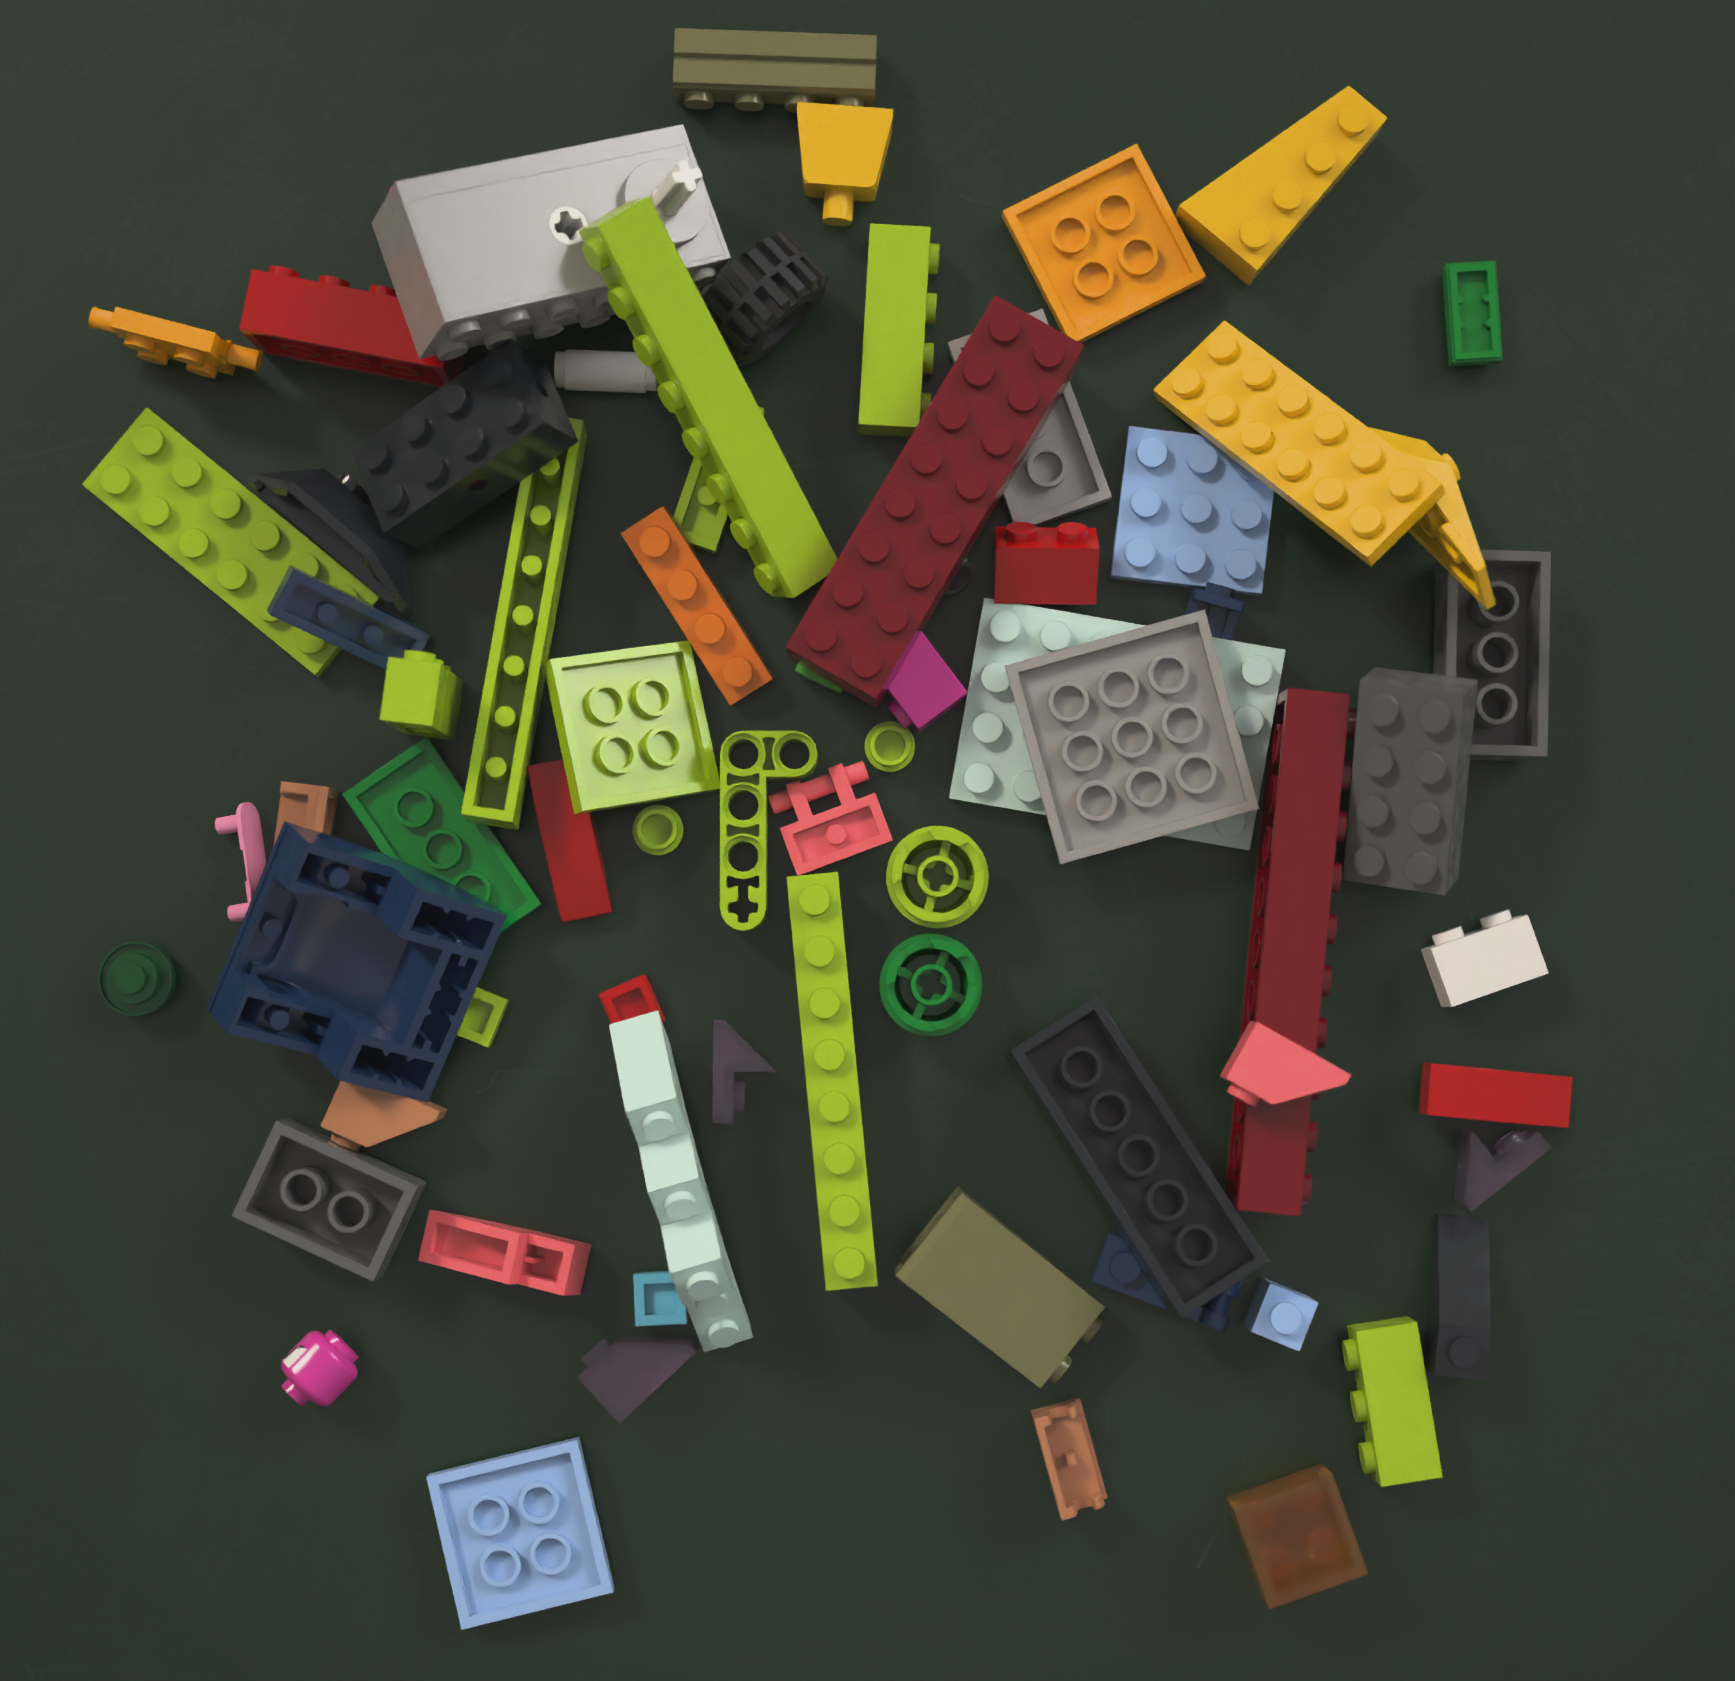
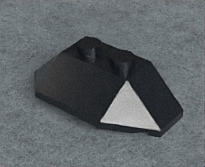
[246,468,415,620]

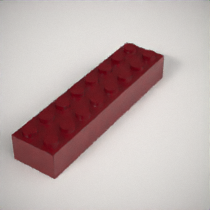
[786,295,1084,708]

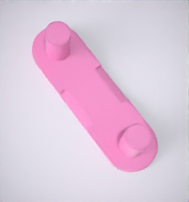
[215,802,266,923]

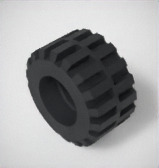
[702,231,829,367]

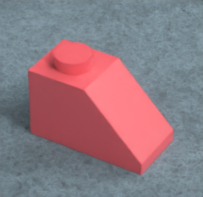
[1219,1022,1351,1108]

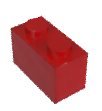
[992,522,1099,605]

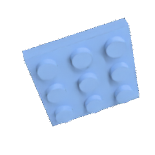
[1110,426,1274,596]
[426,1437,615,1630]

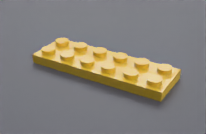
[1153,320,1446,566]

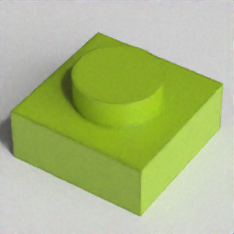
[457,987,510,1048]

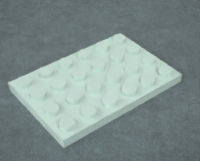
[949,598,1286,850]

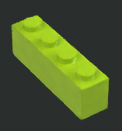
[858,223,940,437]

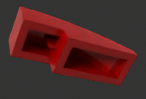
[527,759,613,923]
[1418,1062,1573,1128]

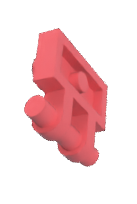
[768,761,893,876]

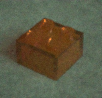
[1226,1463,1368,1609]

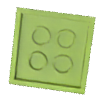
[543,640,720,815]

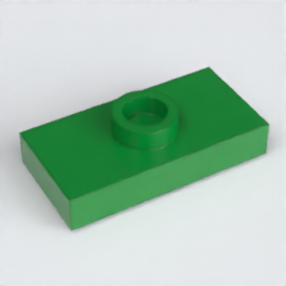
[1442,261,1503,367]

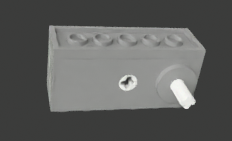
[371,124,731,361]

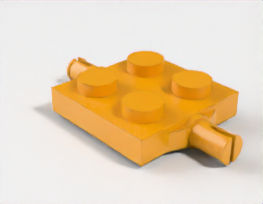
[88,307,263,378]

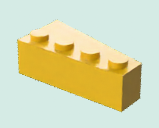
[1175,86,1387,286]

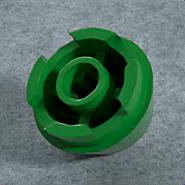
[879,933,982,1037]

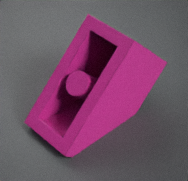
[886,631,968,733]

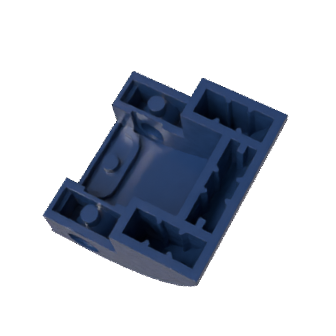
[206,821,507,1103]

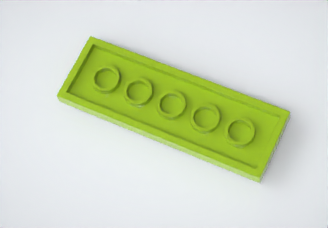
[82,407,383,677]

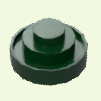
[97,941,177,1016]

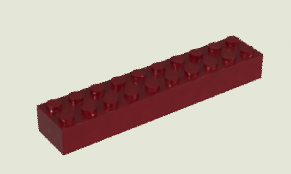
[1225,688,1357,1216]

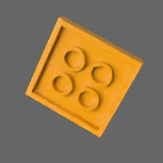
[1002,144,1206,343]

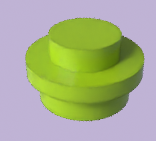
[865,721,915,772]
[632,805,684,856]

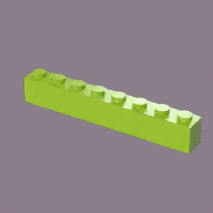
[578,196,837,598]
[461,418,588,830]
[787,872,878,1291]

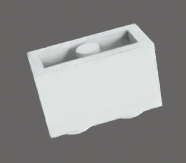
[1421,909,1549,1007]

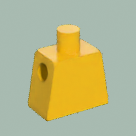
[797,102,893,226]

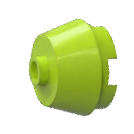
[886,826,989,928]

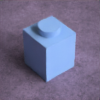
[1243,1277,1318,1351]

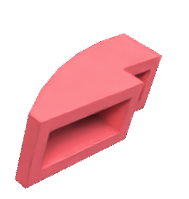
[418,1210,592,1296]

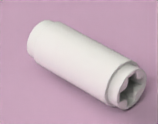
[554,349,657,393]

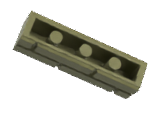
[673,28,877,113]

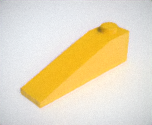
[1369,427,1496,609]

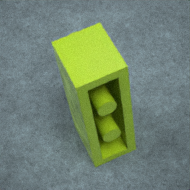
[380,650,464,741]
[1342,1316,1443,1487]

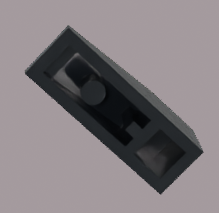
[1423,1214,1491,1381]

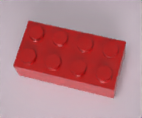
[239,266,465,388]

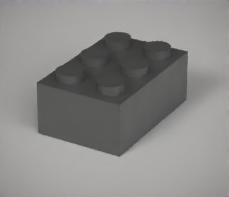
[232,1118,427,1282]

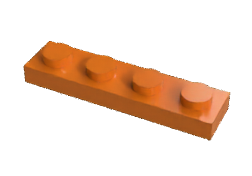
[621,505,774,706]

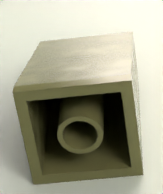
[894,1186,1105,1389]

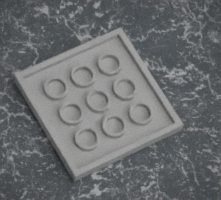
[1005,610,1259,864]

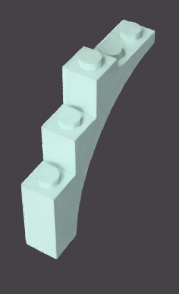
[609,1010,753,1352]

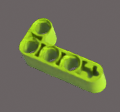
[720,731,818,932]

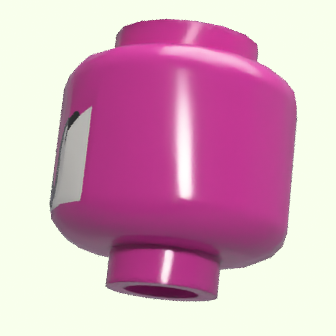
[281,1329,359,1407]

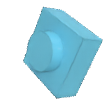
[633,1271,688,1326]

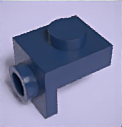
[1184,582,1245,640]

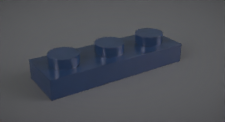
[267,565,430,670]

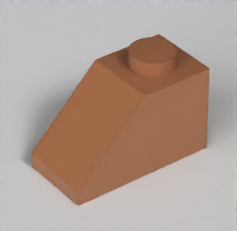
[320,1081,448,1151]

